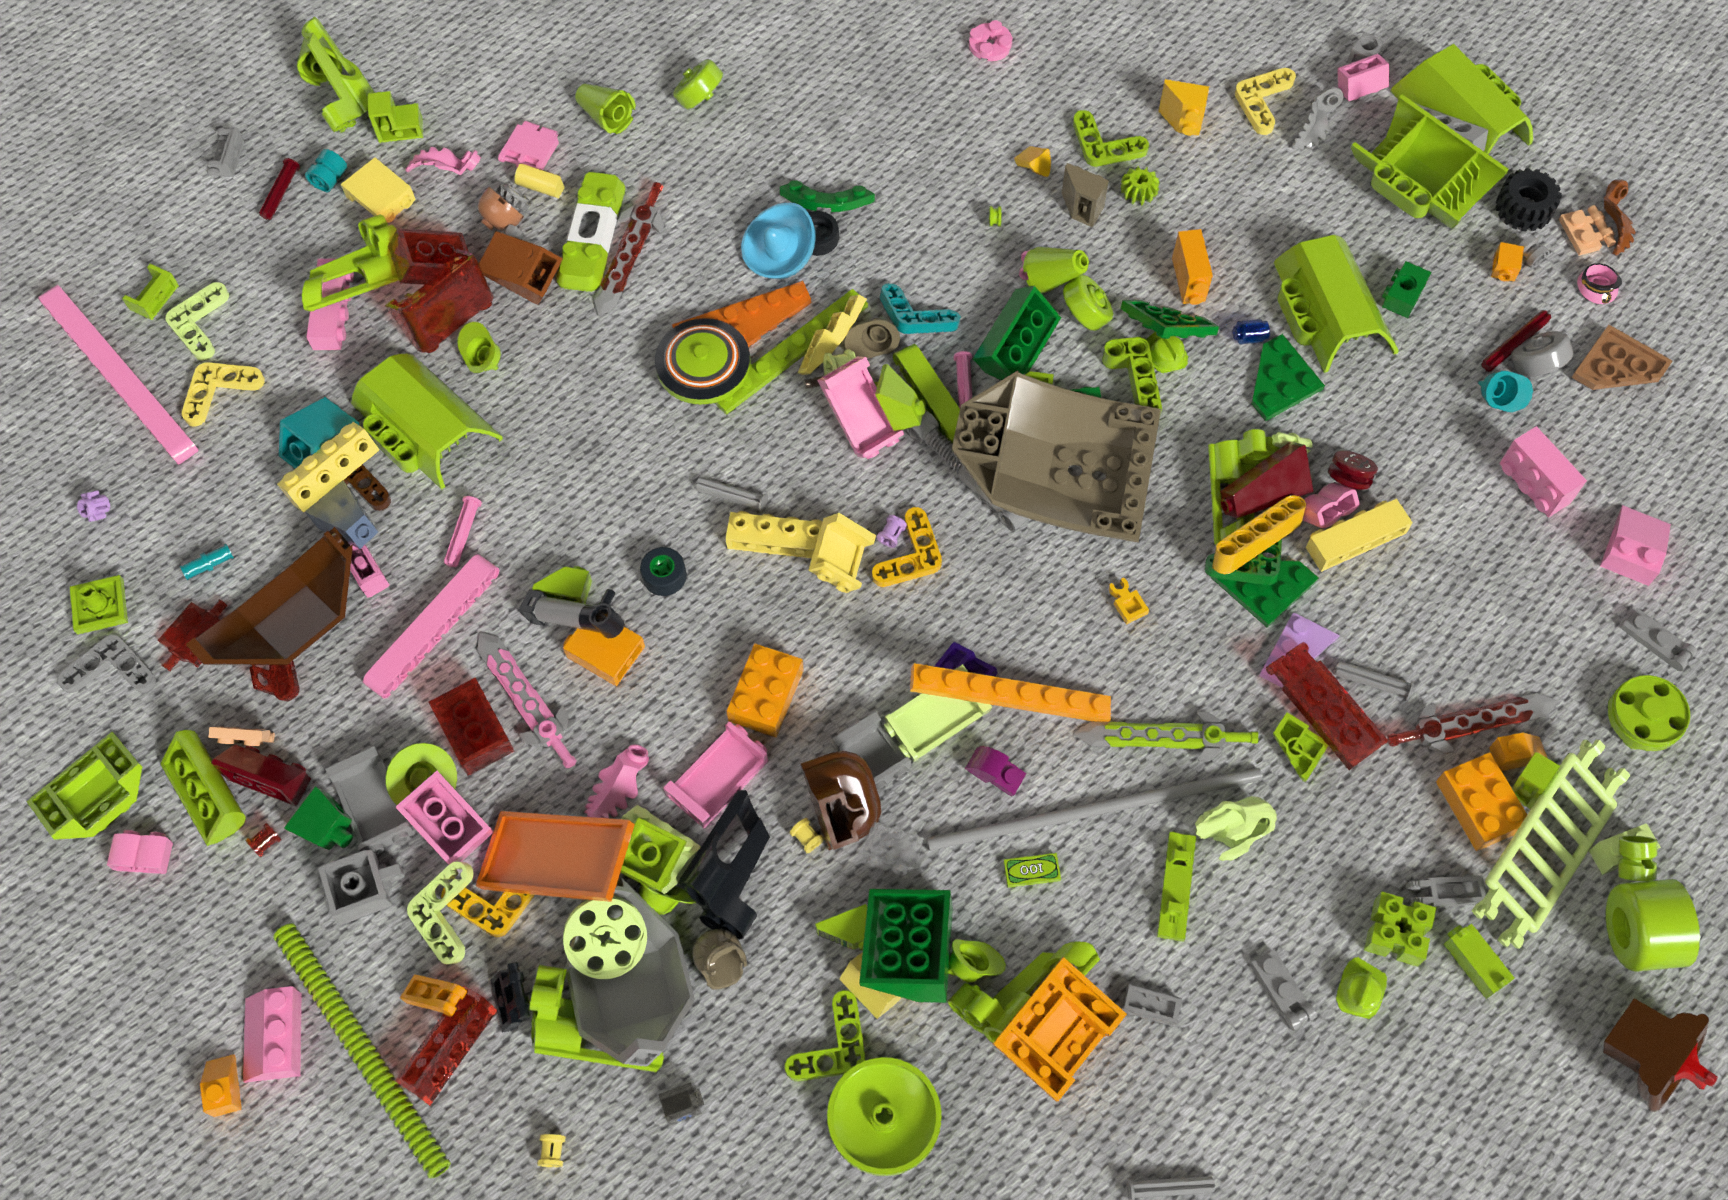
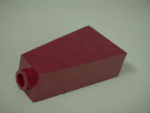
[1220,442,1313,518]

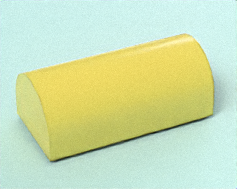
[515,163,565,198]

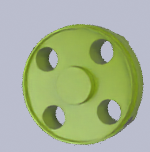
[1608,675,1690,751]

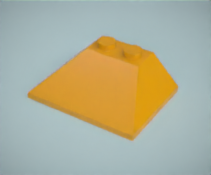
[992,957,1127,1102]

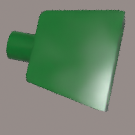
[284,786,353,850]

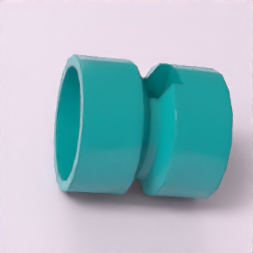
[305,149,347,193]

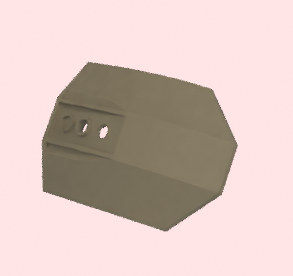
[952,371,1161,543]

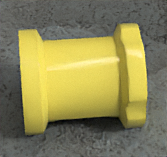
[789,818,824,854]
[537,1134,566,1167]

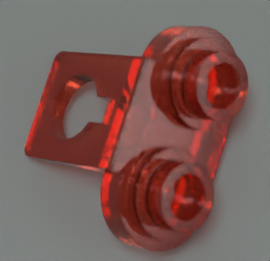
[249,661,300,702]

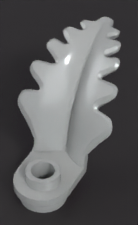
[1292,86,1344,150]

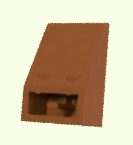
[475,231,563,305]

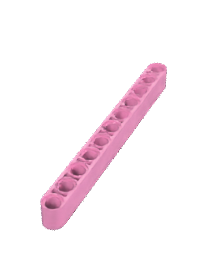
[38,284,199,465]

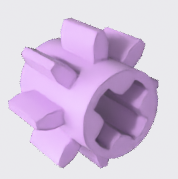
[77,490,110,522]

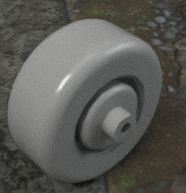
[1511,331,1574,377]

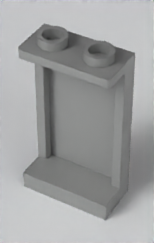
[325,746,415,855]

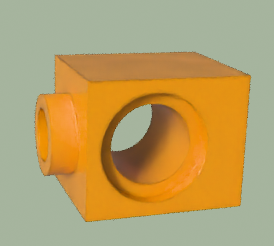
[1491,242,1524,281]

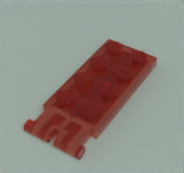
[1266,642,1388,771]

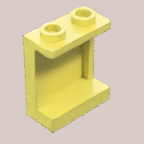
[341,157,416,223]
[808,513,876,593]

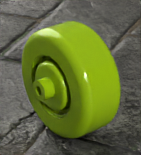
[673,59,723,110]
[1063,274,1113,331]

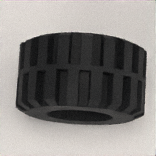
[1495,168,1562,232]

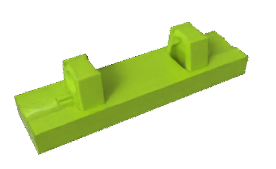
[1157,832,1196,942]

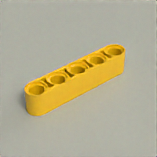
[1213,495,1306,574]

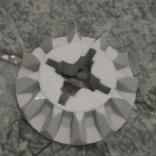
[497,183,531,210]

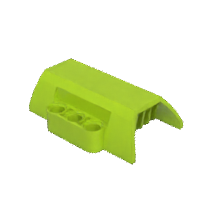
[1390,44,1533,155]
[1351,94,1509,229]
[1274,234,1399,373]
[351,353,503,490]

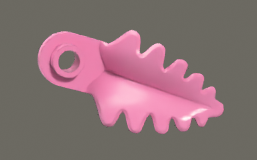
[405,147,481,175]
[584,744,649,818]

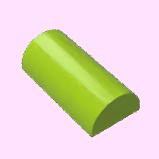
[160,730,246,846]

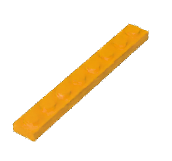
[910,663,1111,722]

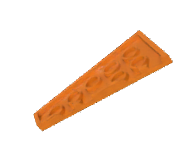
[672,281,811,347]

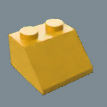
[1158,79,1209,136]

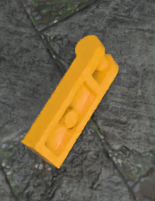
[400,974,467,1017]

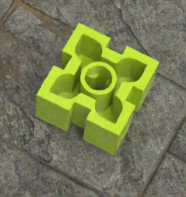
[1364,892,1436,967]

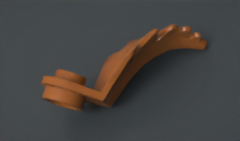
[1604,179,1636,256]

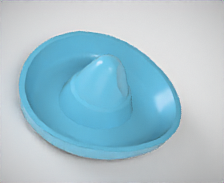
[741,203,816,279]

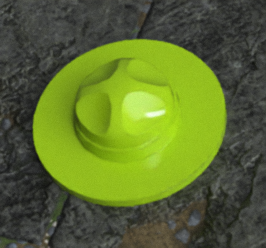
[385,743,457,805]

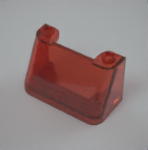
[385,249,494,353]

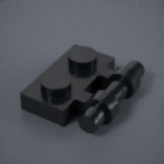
[491,962,530,1033]

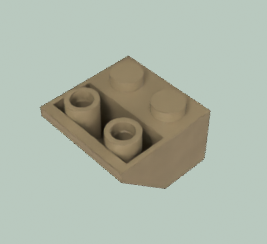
[1061,163,1109,227]

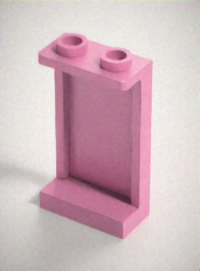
[817,356,904,459]
[663,721,768,829]

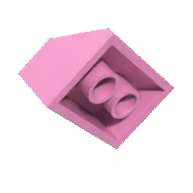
[243,986,302,1083]

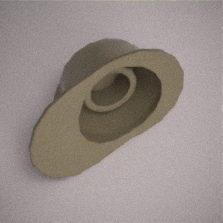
[844,318,900,358]

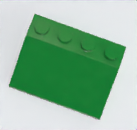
[859,889,953,1003]

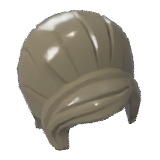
[693,929,747,990]

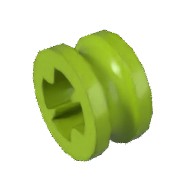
[989,206,1002,227]

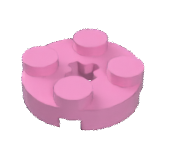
[969,20,1012,61]

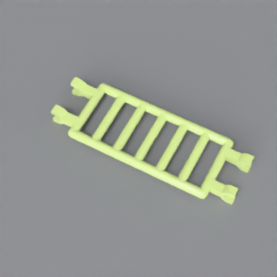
[1472,740,1630,949]

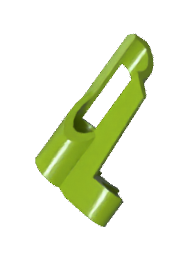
[1208,429,1280,545]
[947,941,1100,1043]
[529,964,664,1072]

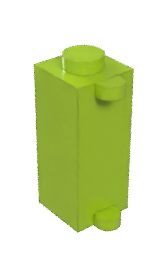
[1444,923,1515,999]

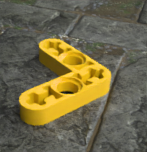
[872,507,942,587]
[441,888,535,937]

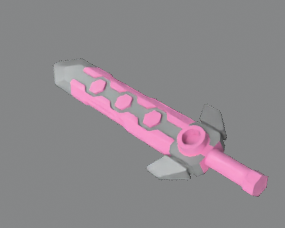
[477,632,577,768]

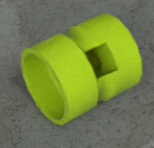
[1618,835,1658,881]

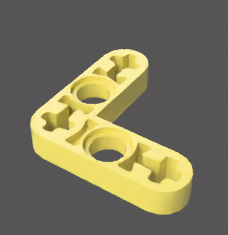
[1235,68,1296,135]
[181,362,265,426]

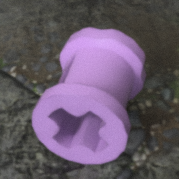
[876,515,907,548]

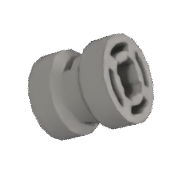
[1519,235,1550,268]

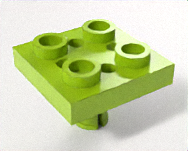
[70,575,128,635]

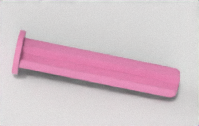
[953,351,972,408]
[444,496,482,567]

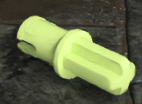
[1271,432,1312,453]

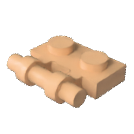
[1559,205,1616,256]
[208,726,275,746]

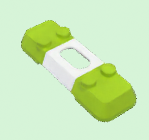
[556,172,625,292]

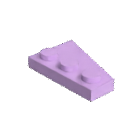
[1259,612,1340,688]

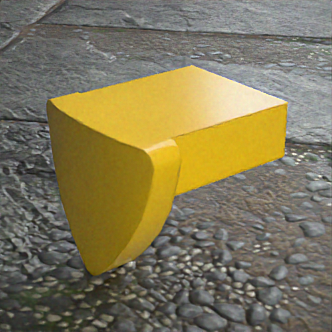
[1014,146,1051,177]

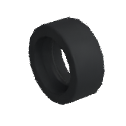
[808,211,839,256]

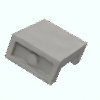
[832,711,911,794]

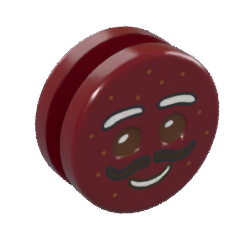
[1328,450,1378,490]

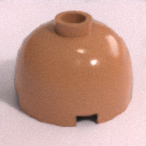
[478,187,524,231]

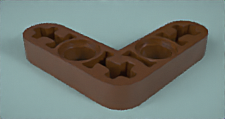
[344,464,391,511]

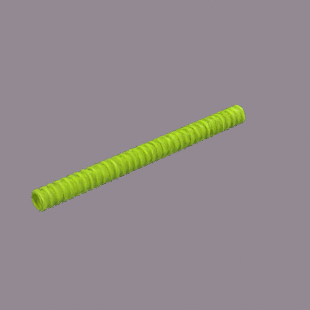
[273,923,451,1179]

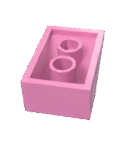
[1600,505,1671,586]

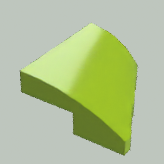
[1272,712,1330,782]

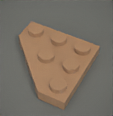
[1571,325,1673,390]

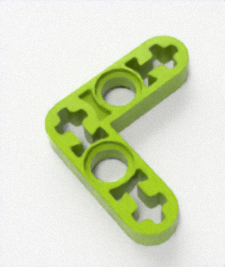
[1073,110,1149,167]
[785,990,865,1082]

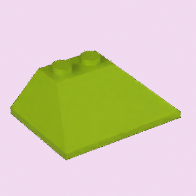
[26,732,142,840]

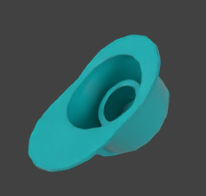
[1478,371,1533,412]

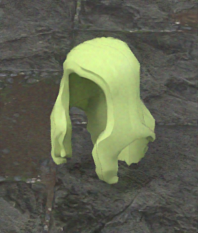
[1195,796,1277,861]

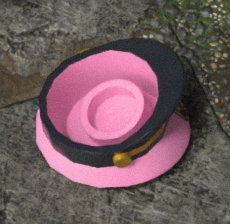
[1577,263,1622,304]

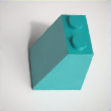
[279,397,359,469]

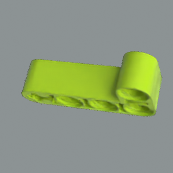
[1102,337,1162,415]

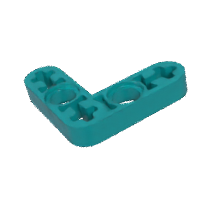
[880,283,961,334]

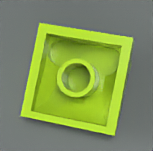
[621,817,687,892]

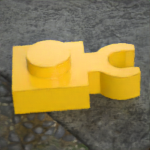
[1108,577,1149,625]

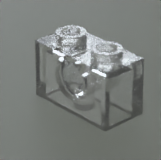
[863,822,924,876]

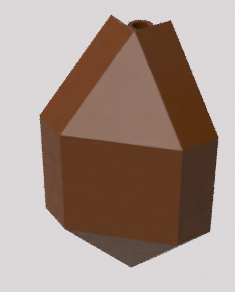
[186,527,353,665]

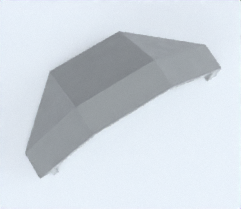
[565,878,695,1066]

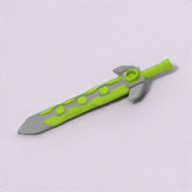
[1074,712,1258,761]

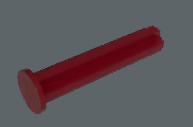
[259,158,301,220]

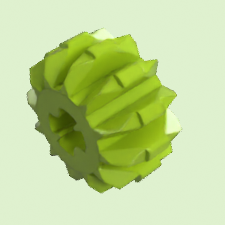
[1120,166,1160,206]

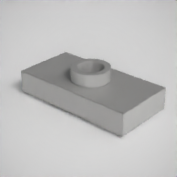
[1122,983,1182,1027]

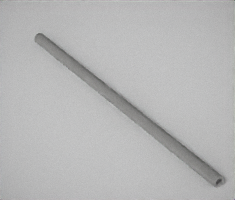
[926,768,1262,851]

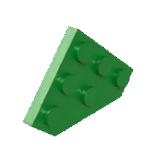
[1120,300,1219,339]
[1251,334,1325,421]
[1211,561,1319,628]

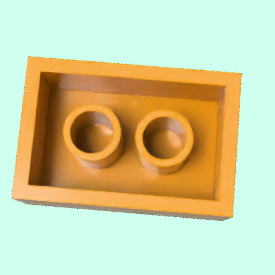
[726,643,804,738]
[1436,752,1527,851]

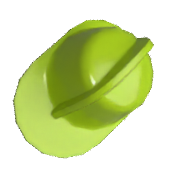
[458,322,501,373]
[1145,332,1188,373]
[638,883,696,915]
[949,939,1006,983]
[1336,957,1387,1019]

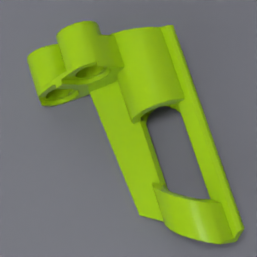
[301,16,375,133]
[302,214,404,312]

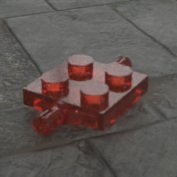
[157,599,228,672]

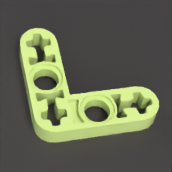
[165,282,229,361]
[407,861,473,964]

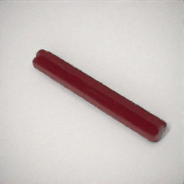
[1481,310,1551,372]

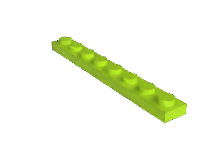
[714,289,868,415]

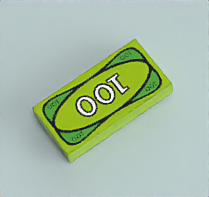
[1003,853,1061,888]

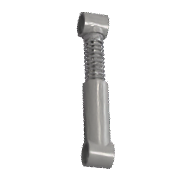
[906,411,1029,532]

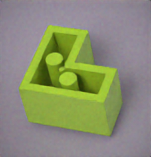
[368,91,423,143]

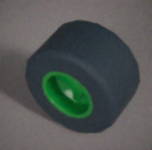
[640,547,687,596]

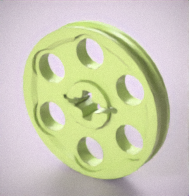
[563,896,647,979]

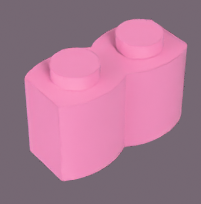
[1303,482,1360,528]
[107,830,173,874]

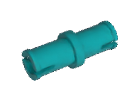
[180,544,234,580]

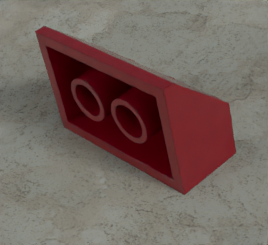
[211,744,311,807]

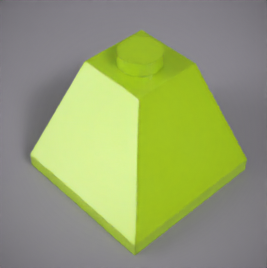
[875,364,925,431]

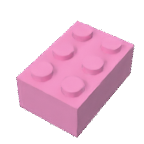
[1499,426,1587,518]
[396,771,493,865]

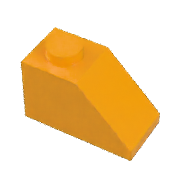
[1489,733,1547,771]
[200,1054,242,1117]

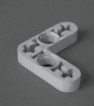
[57,635,156,693]

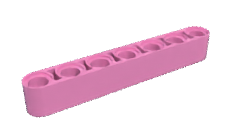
[363,554,499,699]

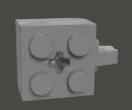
[318,850,405,925]

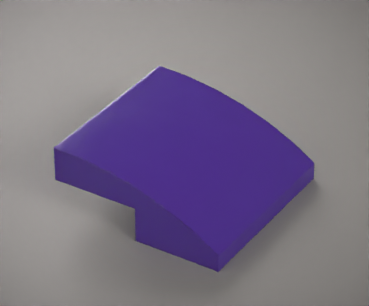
[934,642,998,677]

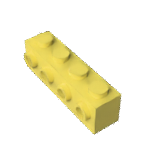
[277,422,379,513]
[1306,498,1413,572]
[726,511,822,558]

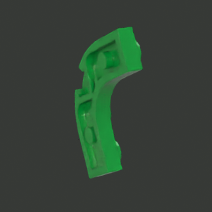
[779,180,875,212]

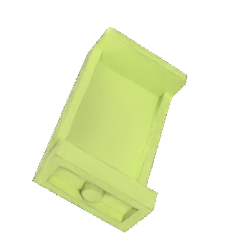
[883,664,992,762]

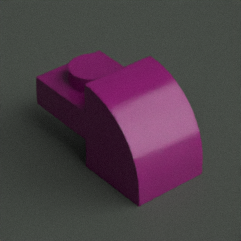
[965,746,1027,796]

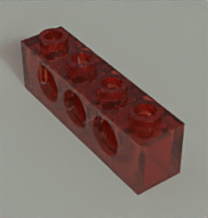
[395,985,497,1106]

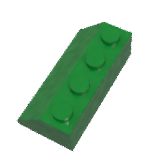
[972,286,1062,380]

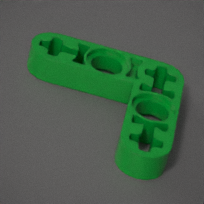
[1204,539,1282,585]

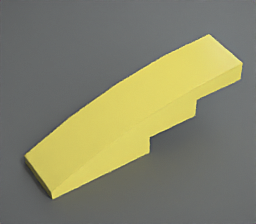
[798,295,867,375]

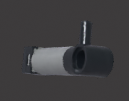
[518,589,624,638]

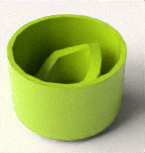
[1605,879,1700,972]

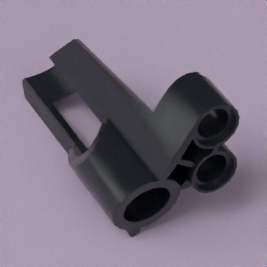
[679,790,770,940]

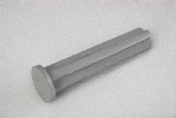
[695,477,768,513]
[1334,661,1414,701]
[1127,1176,1215,1200]

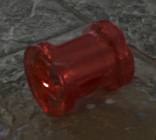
[245,822,282,858]

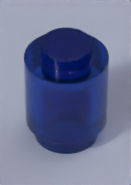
[1232,319,1270,345]

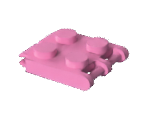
[498,121,559,170]

